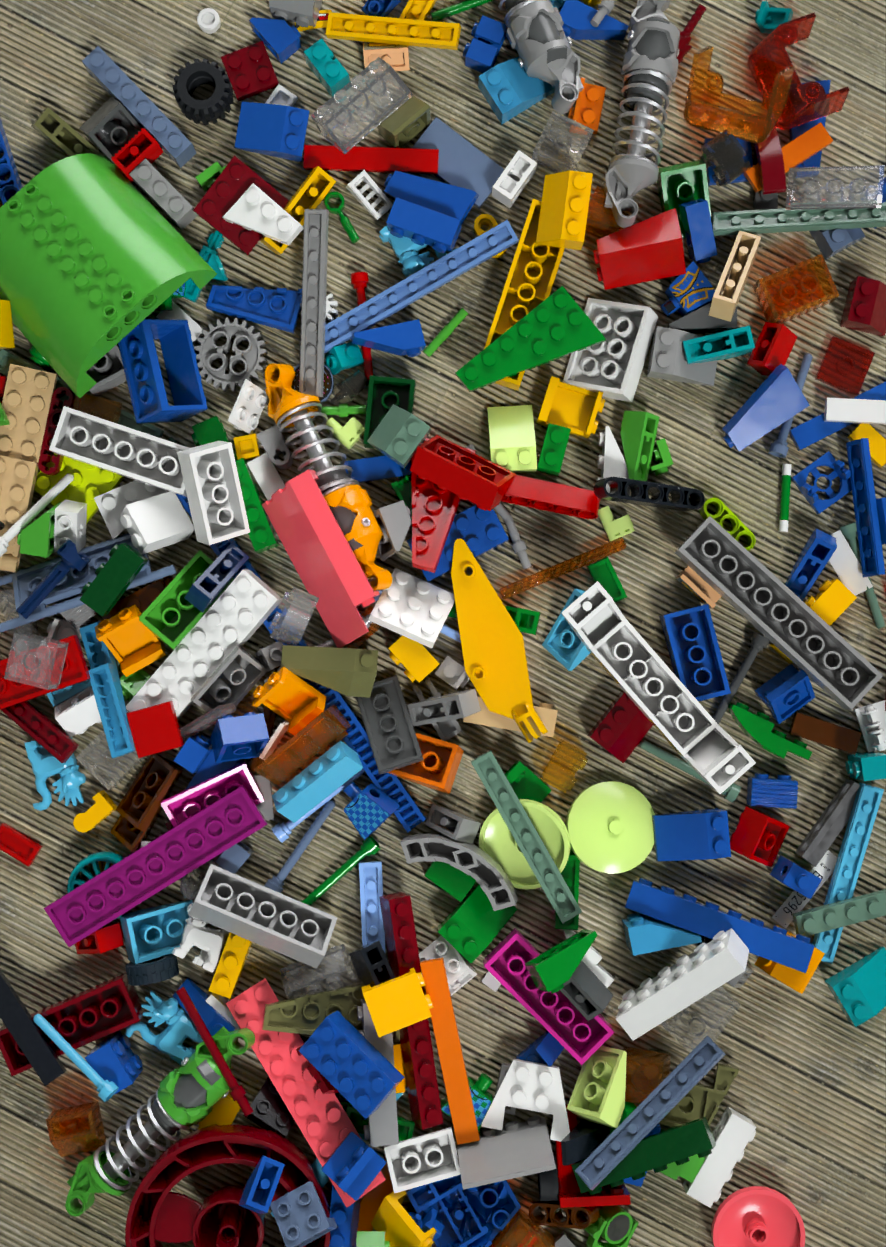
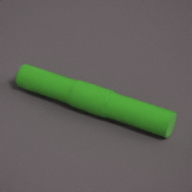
[423,308,468,357]

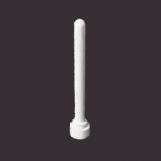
[0,473,74,557]

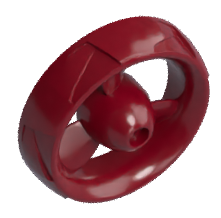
[125,1124,330,1247]

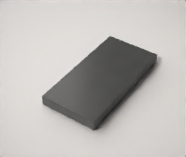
[356,675,424,775]

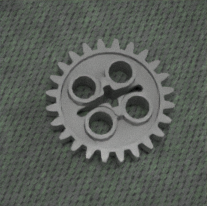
[194,317,268,392]

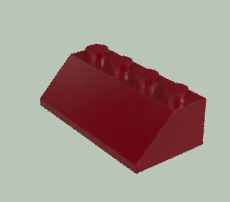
[587,690,653,763]

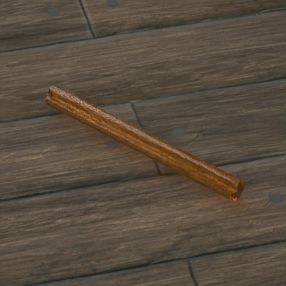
[499,538,626,599]

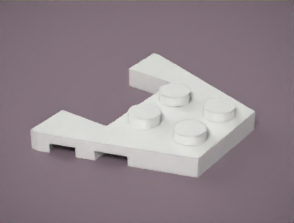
[481,1059,570,1142]

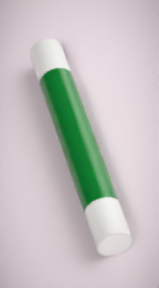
[779,464,792,532]

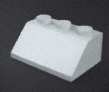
[384,1127,460,1193]

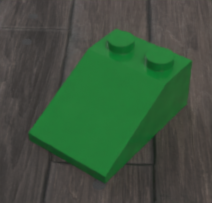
[657,160,713,239]
[438,884,518,963]
[524,930,597,993]

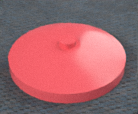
[711,1186,805,1247]

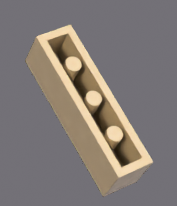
[709,230,761,322]
[463,691,558,737]

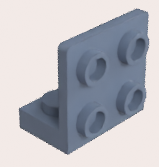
[270,1181,338,1247]

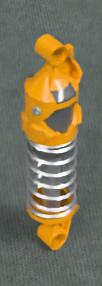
[265,363,392,591]

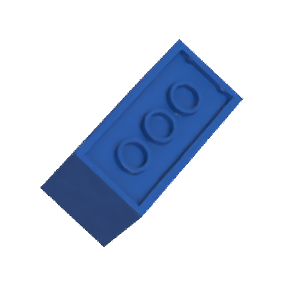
[118,319,208,424]

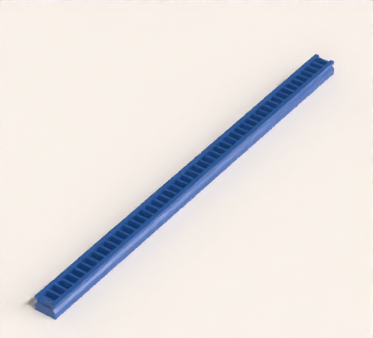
[175,493,426,833]

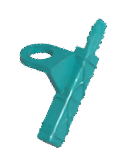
[183,230,228,302]

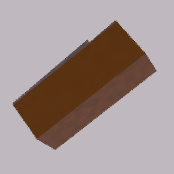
[110,753,183,853]

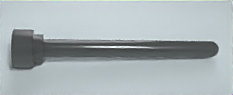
[712,632,770,725]

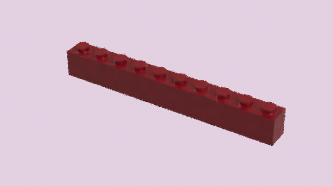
[379,892,443,1130]

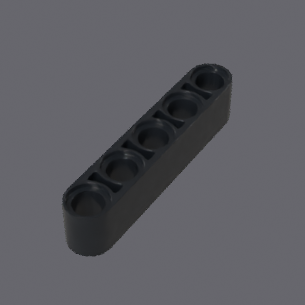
[594,477,705,511]

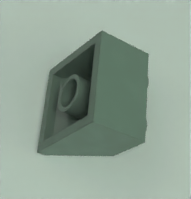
[367,404,431,469]

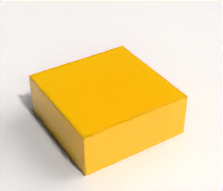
[233,434,260,460]

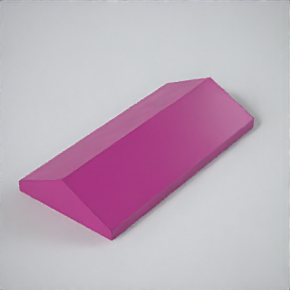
[160,762,265,827]

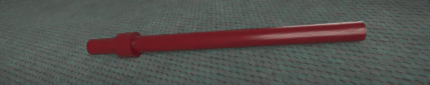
[176,987,253,1117]

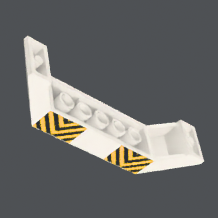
[561,581,756,794]

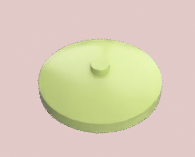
[566,781,655,874]
[479,799,570,890]

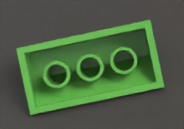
[139,550,234,650]

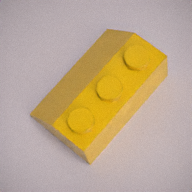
[536,170,593,250]

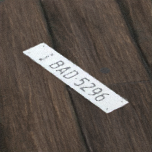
[772,850,837,929]

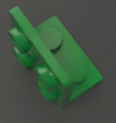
[488,759,551,803]

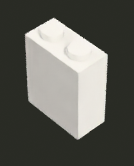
[120,491,194,555]

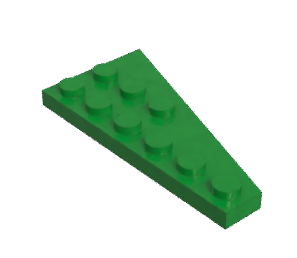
[455,286,606,392]

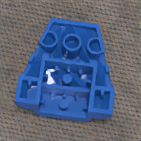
[406,1174,521,1247]

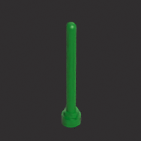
[301,835,381,906]

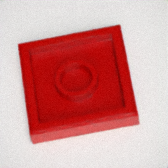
[126,701,184,758]

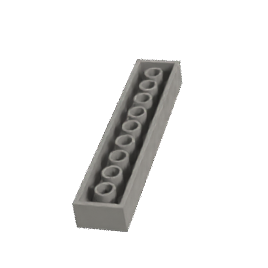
[674,516,883,710]

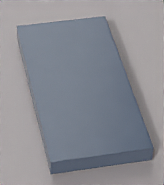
[412,117,505,209]

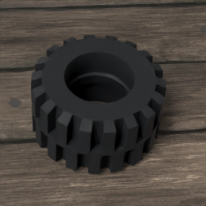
[173,59,234,125]

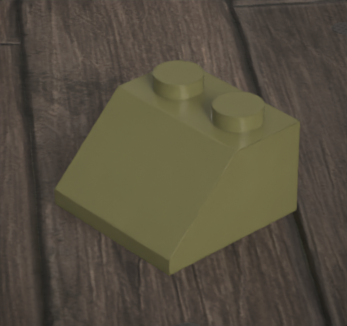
[378,96,430,148]

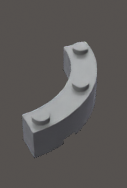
[400,833,518,911]

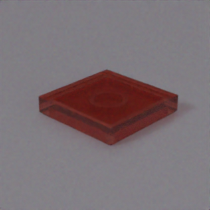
[815,336,875,396]

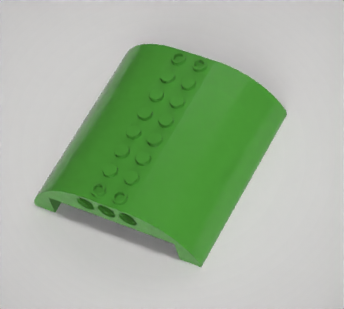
[0,153,217,398]

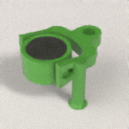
[583,1205,639,1247]

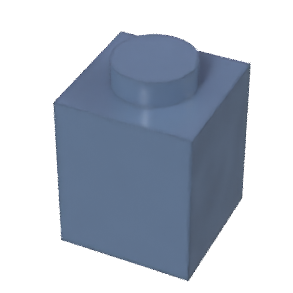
[216,841,254,874]

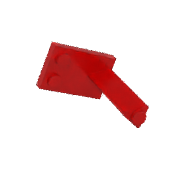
[555,1104,631,1208]

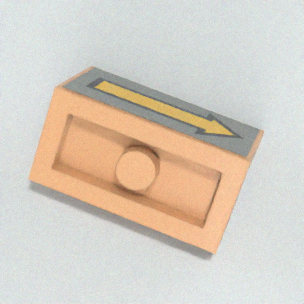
[363,42,410,73]
[676,566,722,609]

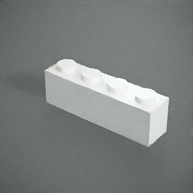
[682,1106,756,1208]

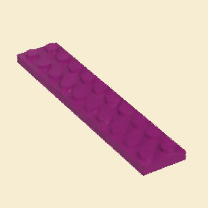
[44,785,268,947]

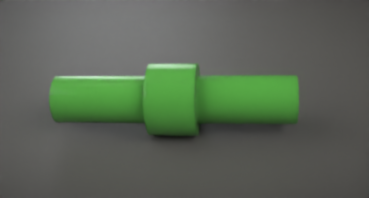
[321,403,367,417]

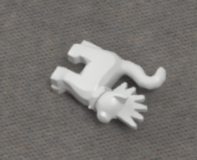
[172,903,230,973]

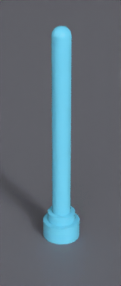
[33,1014,119,1102]

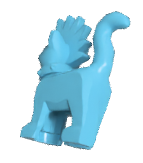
[379,225,456,277]
[25,733,86,811]
[126,991,203,1065]

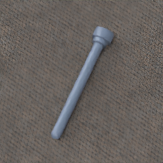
[768,353,813,458]
[264,800,335,893]

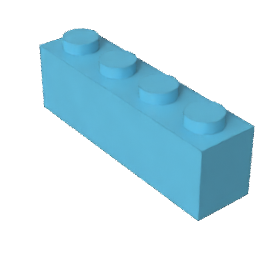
[272,740,363,823]

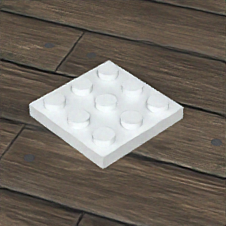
[369,568,455,649]

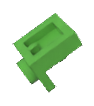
[195,162,226,192]
[649,438,673,476]
[120,669,151,702]

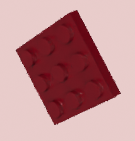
[193,155,289,255]

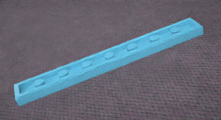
[812,782,884,964]

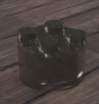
[699,130,750,187]

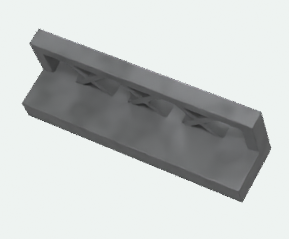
[795,779,860,867]

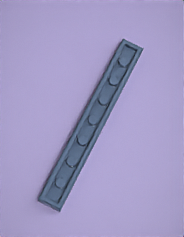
[575,1035,726,1191]

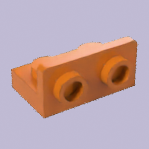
[568,77,606,134]

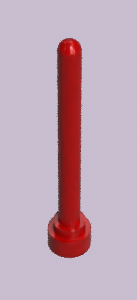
[350,272,374,382]

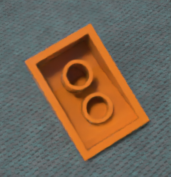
[387,733,464,794]

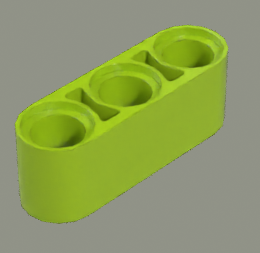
[699,498,756,550]

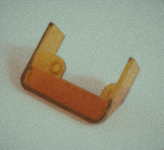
[684,45,794,143]

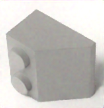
[269,0,322,27]
[373,500,412,561]

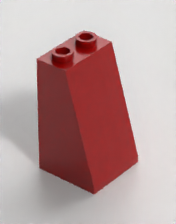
[593,208,686,290]

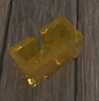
[540,739,588,793]

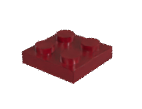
[221,41,279,102]

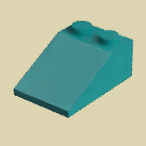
[825,946,886,1027]

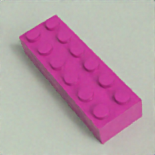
[483,928,614,1065]

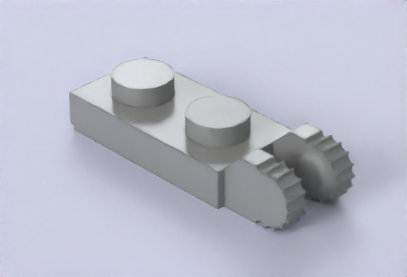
[412,677,463,741]

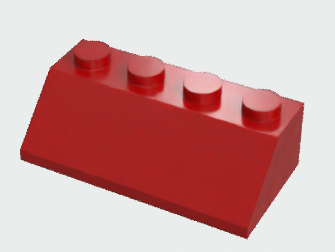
[410,435,516,511]

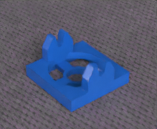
[791,451,852,515]

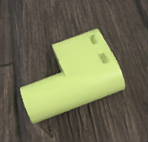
[326,417,365,449]
[598,505,635,542]

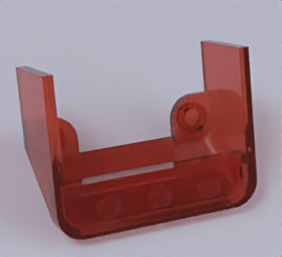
[748,13,850,130]

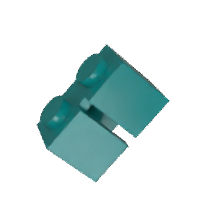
[304,38,351,98]
[845,751,886,781]

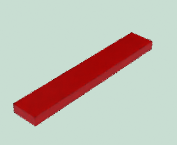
[303,145,439,174]

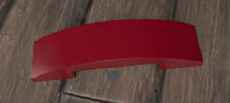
[746,116,786,194]

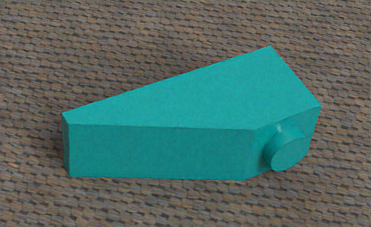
[682,325,755,364]

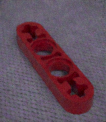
[38,387,76,475]

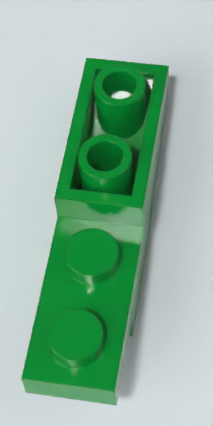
[727,702,812,760]

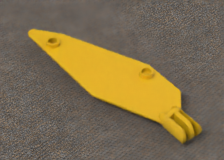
[451,539,548,743]

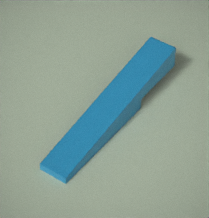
[79,621,135,758]

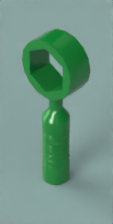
[324,191,360,243]

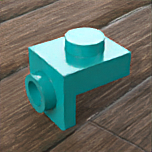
[755,1,793,34]
[325,342,364,375]

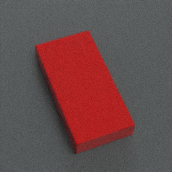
[0,823,43,867]

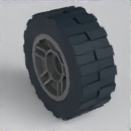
[125,954,179,986]

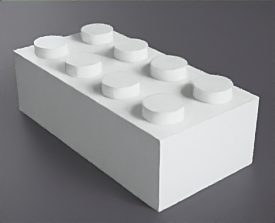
[177,441,250,545]

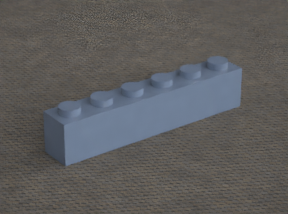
[82,46,196,168]

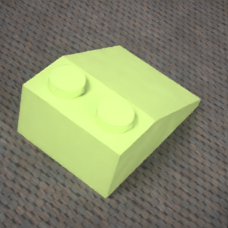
[487,405,537,474]
[567,1046,627,1129]

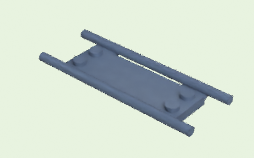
[0,533,177,633]

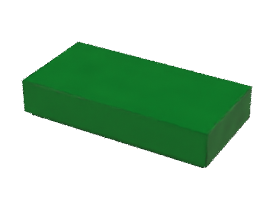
[587,556,627,603]

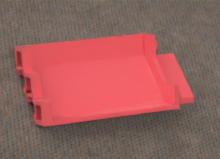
[262,469,380,648]

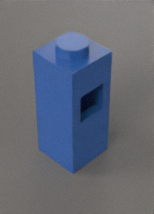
[679,198,717,263]

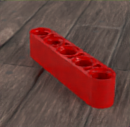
[501,475,600,519]

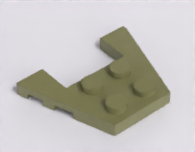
[649,1048,739,1127]

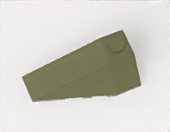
[280,645,378,698]

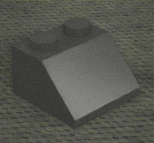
[79,97,142,165]

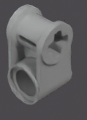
[257,424,293,470]

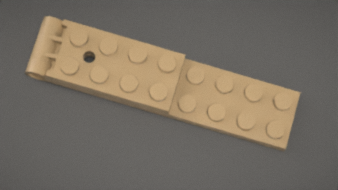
[0,364,58,573]

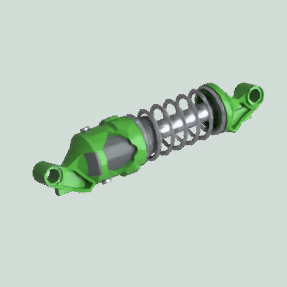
[65,1026,255,1216]

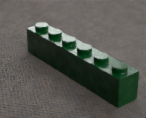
[571,1117,716,1195]

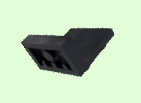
[243,1077,295,1137]

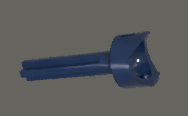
[16,539,92,619]

